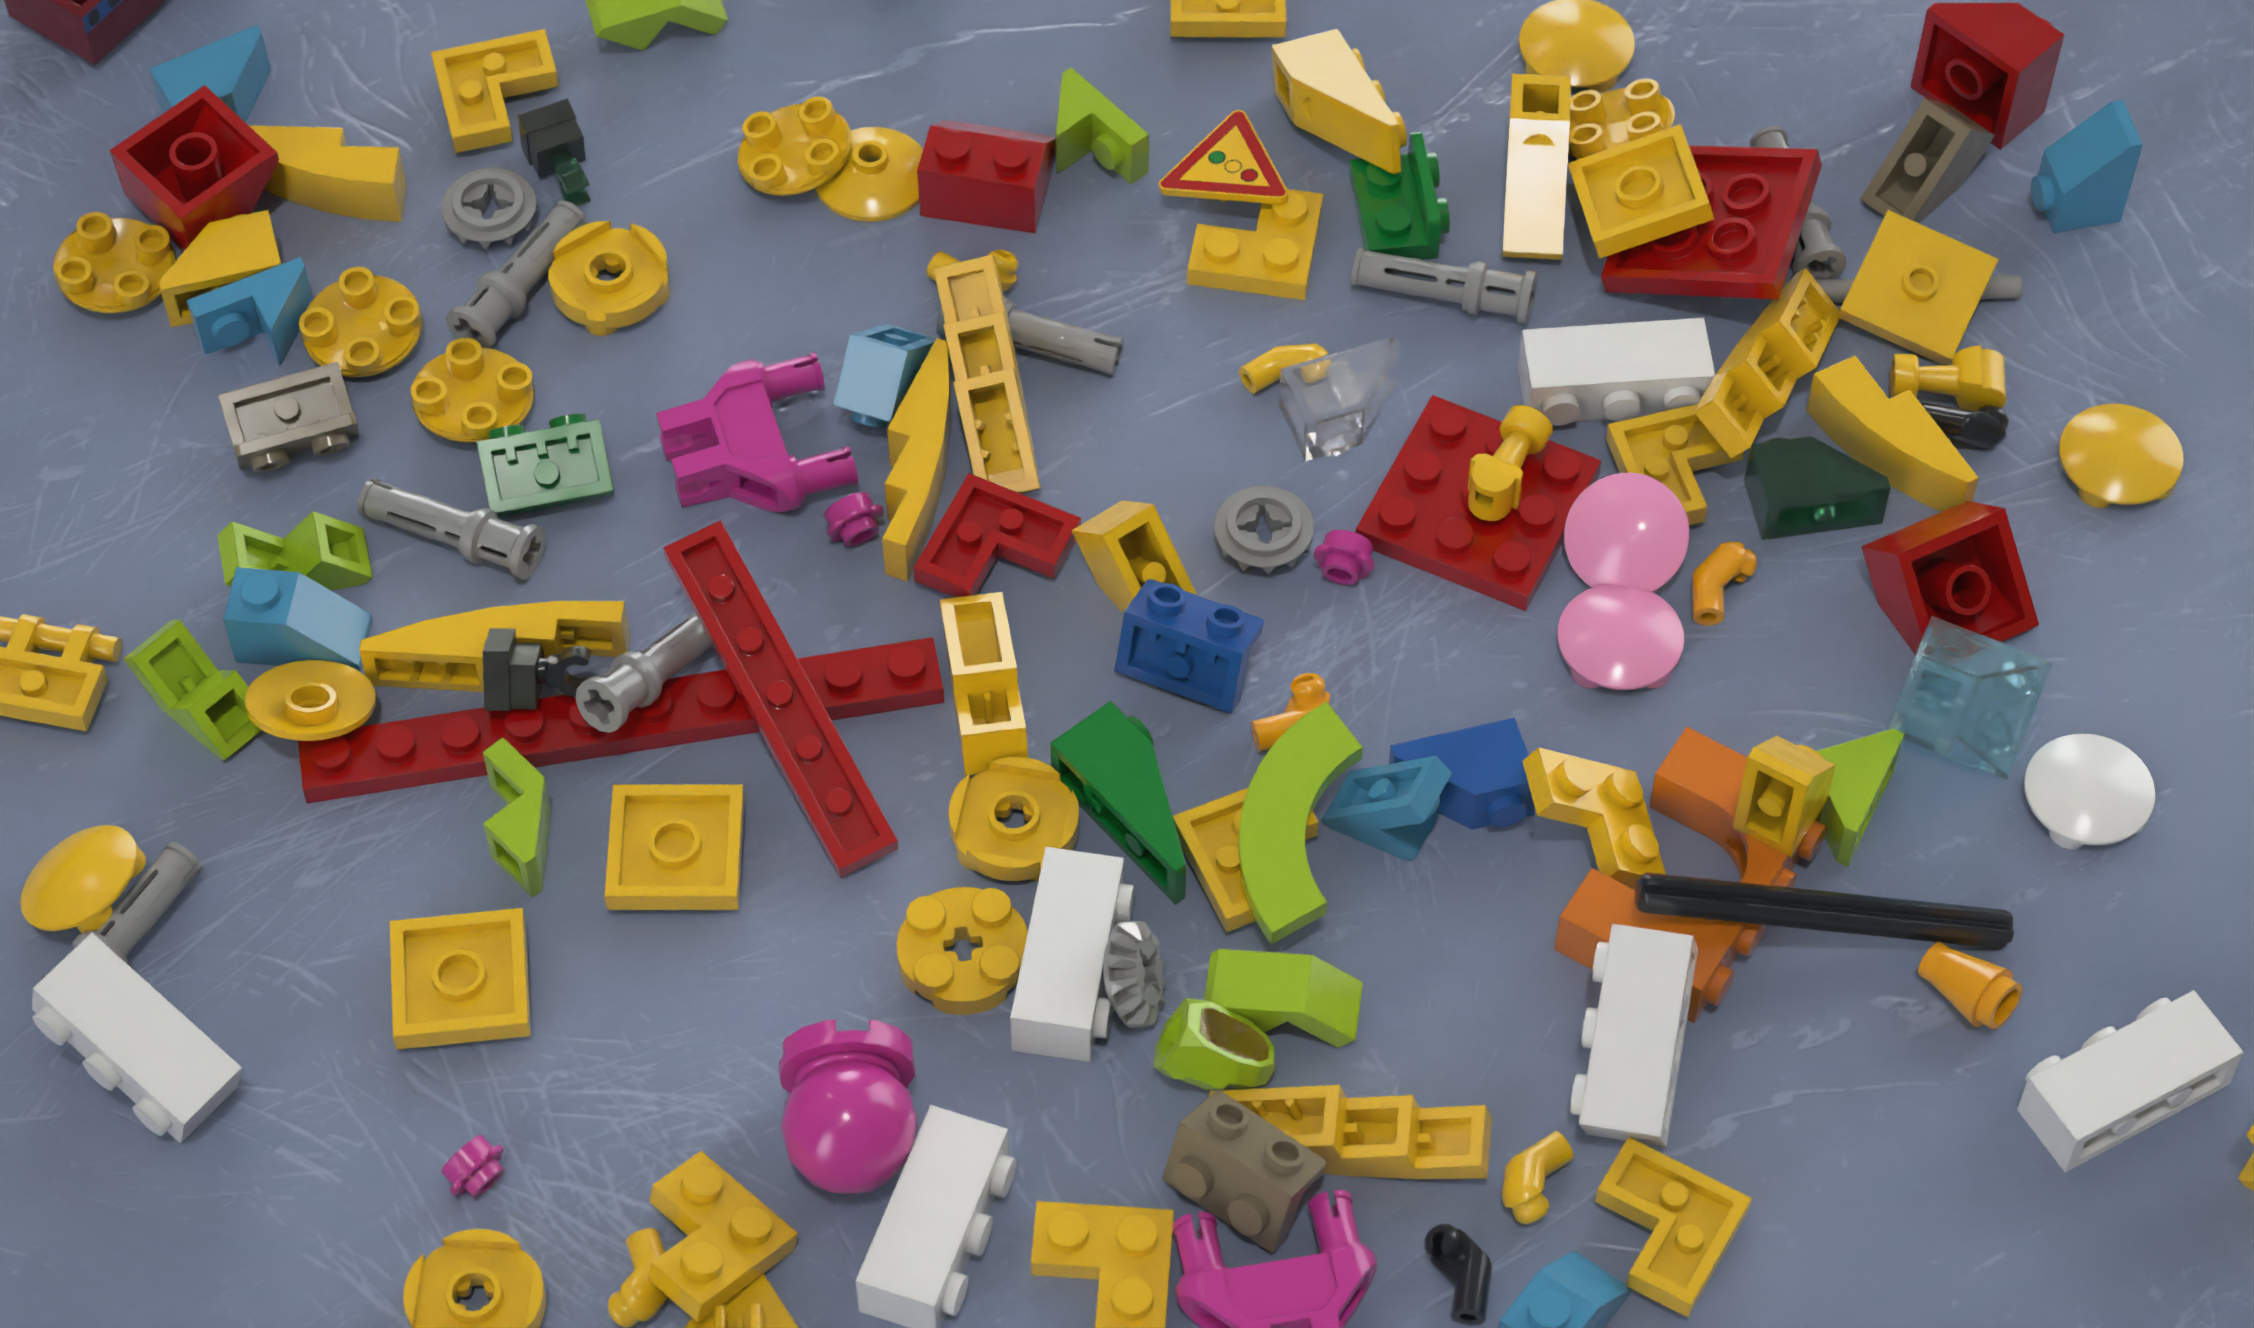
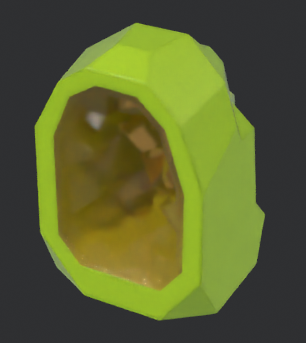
[1153,998,1275,1090]

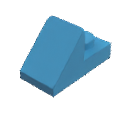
[186,257,313,365]
[1322,756,1452,861]

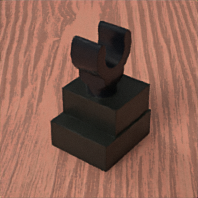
[483,628,591,711]

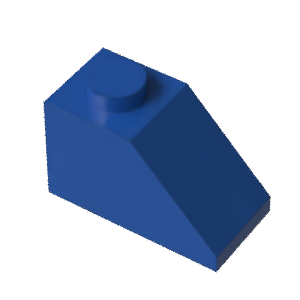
[1389,717,1535,829]

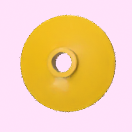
[815,127,923,222]
[245,660,376,741]

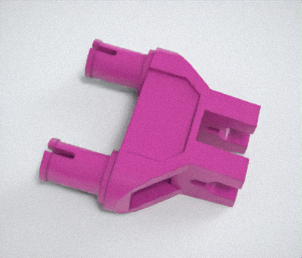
[656,352,858,512]
[1172,1190,1377,1328]

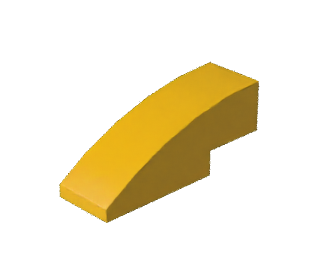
[249,125,407,222]
[1806,356,1979,512]
[940,592,1028,775]

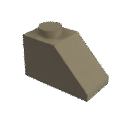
[1860,98,1995,223]

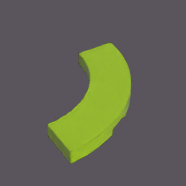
[1239,701,1363,945]

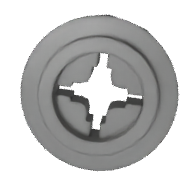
[441,168,538,251]
[1214,486,1314,576]
[1103,921,1167,1028]

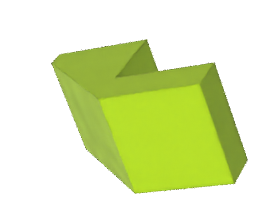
[585,0,728,51]
[217,511,373,591]
[123,619,261,760]
[483,737,551,898]
[1204,949,1363,1048]

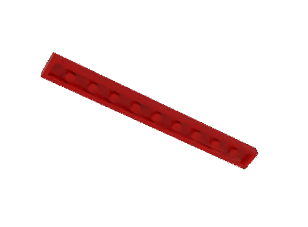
[298,637,944,804]

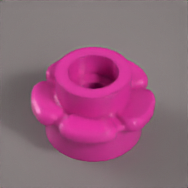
[824,492,884,547]
[1313,530,1375,585]
[441,1135,505,1198]

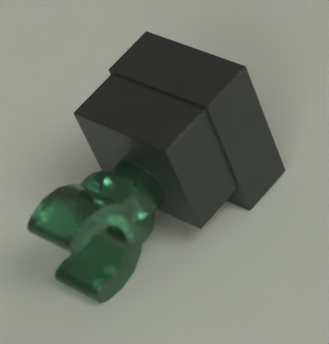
[518,98,591,206]

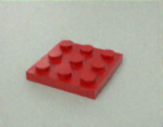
[1600,145,1822,300]
[1355,395,1602,611]

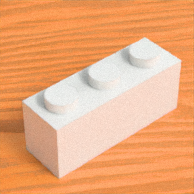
[1518,318,1715,426]
[1010,847,1135,1062]
[1571,924,1699,1147]
[32,933,242,1144]
[2017,990,2243,1173]
[856,1105,1017,1328]

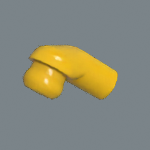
[1501,1131,1574,1224]

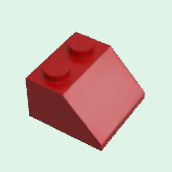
[1910,3,2065,150]
[109,85,279,251]
[917,120,1056,234]
[1861,501,2039,672]

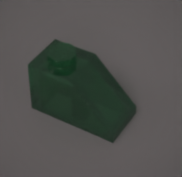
[1744,436,1891,540]

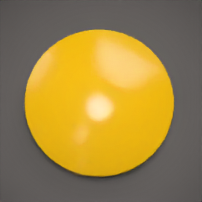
[1519,0,1635,92]
[1568,79,1675,159]
[738,96,852,196]
[53,212,175,313]
[298,267,423,377]
[410,338,534,442]
[2059,404,2184,508]
[20,825,146,933]

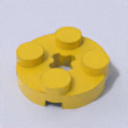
[548,221,670,336]
[948,757,1079,881]
[897,887,1028,1015]
[403,1229,546,1328]

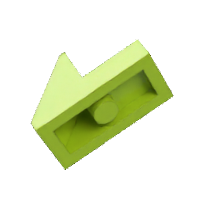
[1056,67,1149,184]

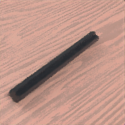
[1634,873,2014,949]

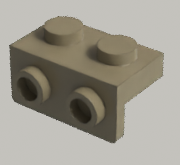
[218,362,359,473]
[1162,1091,1326,1253]

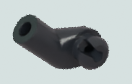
[1921,402,2009,449]
[1424,1224,1492,1326]

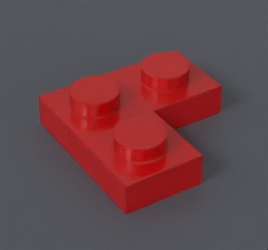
[913,473,1081,597]

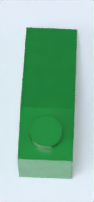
[1050,701,1186,905]

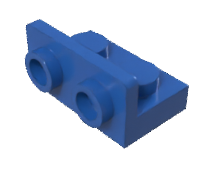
[1114,579,1264,714]

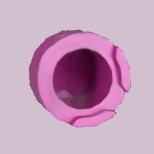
[779,1019,918,1195]

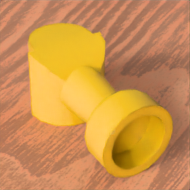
[1890,345,2007,411]
[1468,405,1553,521]

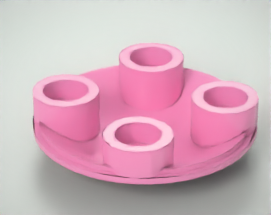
[1564,473,1689,593]
[1557,584,1684,690]

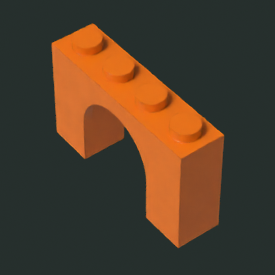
[1554,726,1828,1023]

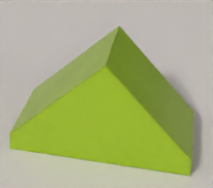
[1817,729,1905,867]

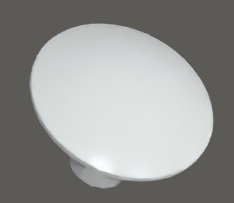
[2024,734,2155,849]

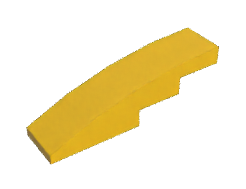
[933,254,1041,494]
[1694,268,1840,459]
[882,338,951,582]
[359,601,630,692]
[1209,1085,1492,1179]

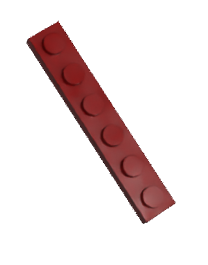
[663,520,898,878]

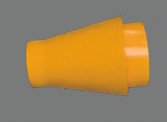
[1918,942,2022,1030]

